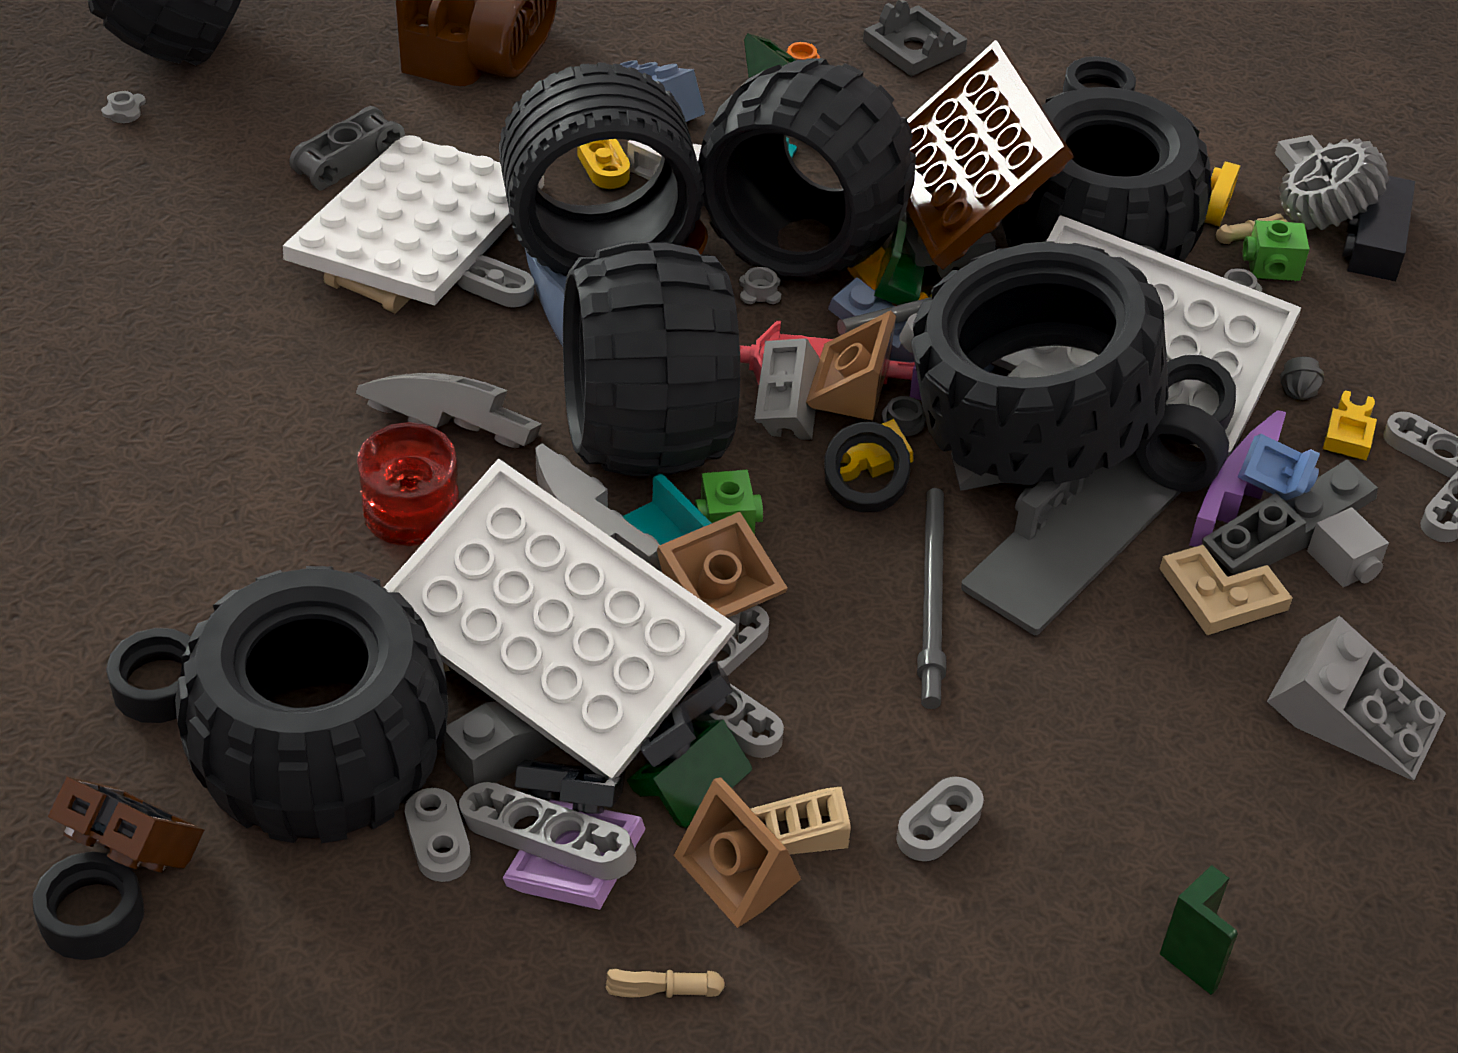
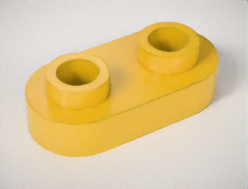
[577,139,630,189]
[1205,161,1241,227]

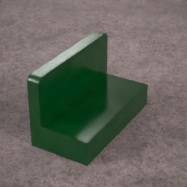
[874,220,925,305]
[627,719,752,828]
[1159,865,1238,995]

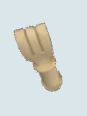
[1216,214,1288,244]
[606,969,725,998]

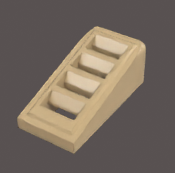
[751,787,851,854]

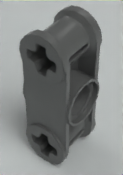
[289,106,405,191]

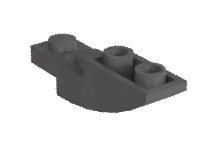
[1202,460,1378,574]

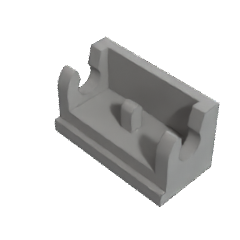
[754,338,820,440]

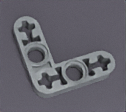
[1383,412,1458,542]
[695,605,784,758]

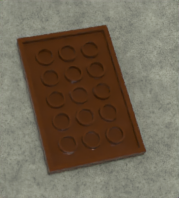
[906,40,1074,270]

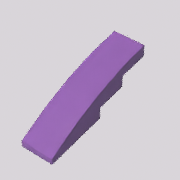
[1189,410,1286,549]

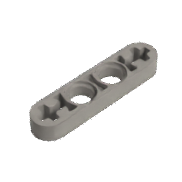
[459,782,636,880]

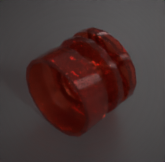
[357,422,459,546]

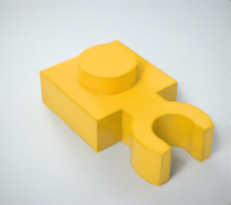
[1323,391,1377,460]
[840,419,914,481]

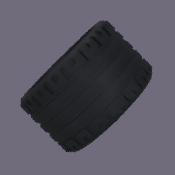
[499,63,704,276]

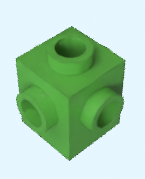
[1242,220,1309,281]
[695,470,763,535]

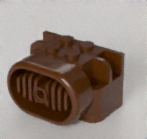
[396,0,557,86]

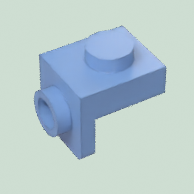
[1238,434,1320,500]

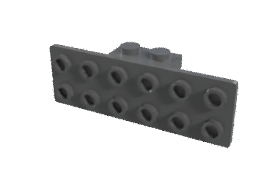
[961,451,1181,635]

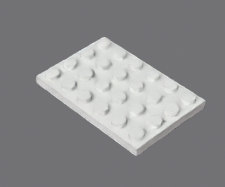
[283,135,544,306]
[992,215,1301,459]
[384,459,736,781]

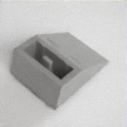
[1267,616,1446,780]

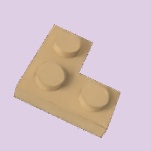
[1160,545,1292,635]

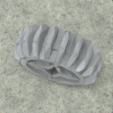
[1279,138,1390,230]

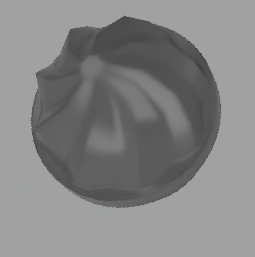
[1280,357,1324,401]

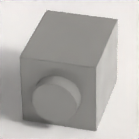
[1307,507,1389,587]

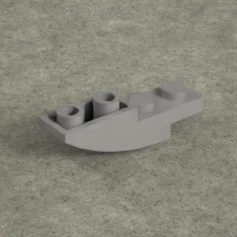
[356,373,542,448]
[535,444,662,572]

